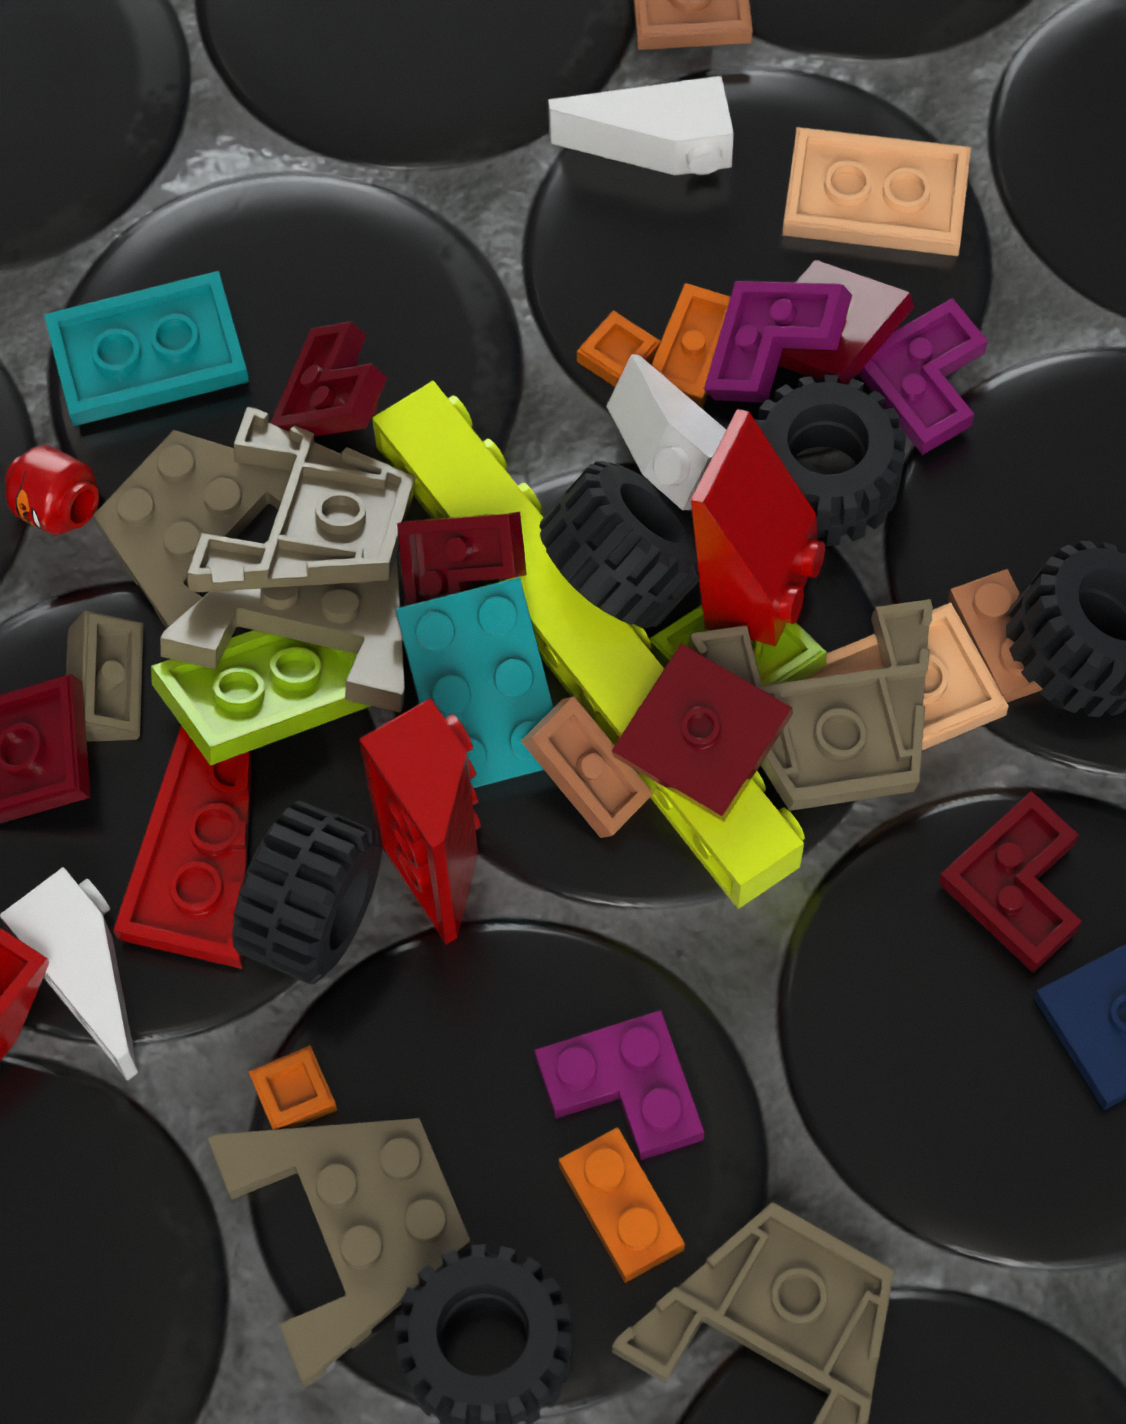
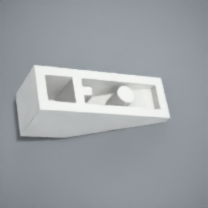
[548,76,734,175]
[607,355,726,510]
[0,867,138,1081]

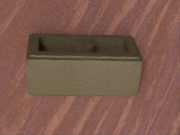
[66,610,143,742]

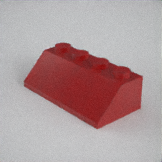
[359,698,481,945]

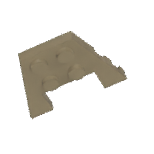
[187,407,415,592]
[93,430,292,629]
[160,541,405,713]
[687,599,933,811]
[207,1118,471,1387]
[612,1202,894,1424]

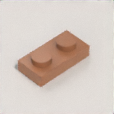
[948,569,1042,703]
[521,696,654,838]

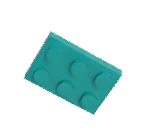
[44,271,249,426]
[395,577,553,788]

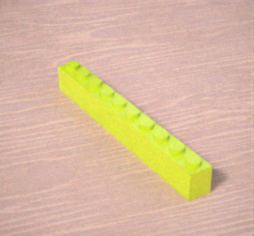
[372,380,805,909]

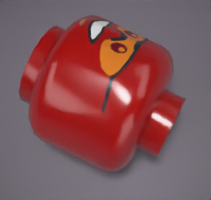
[5,445,99,536]

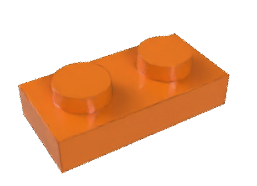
[651,283,731,409]
[559,1127,685,1283]

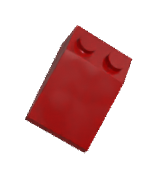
[691,409,825,646]

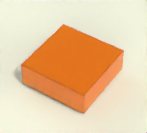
[577,310,661,387]
[248,1045,338,1130]

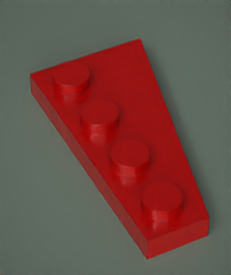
[113,726,253,969]

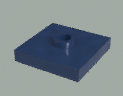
[1034,944,1126,1110]

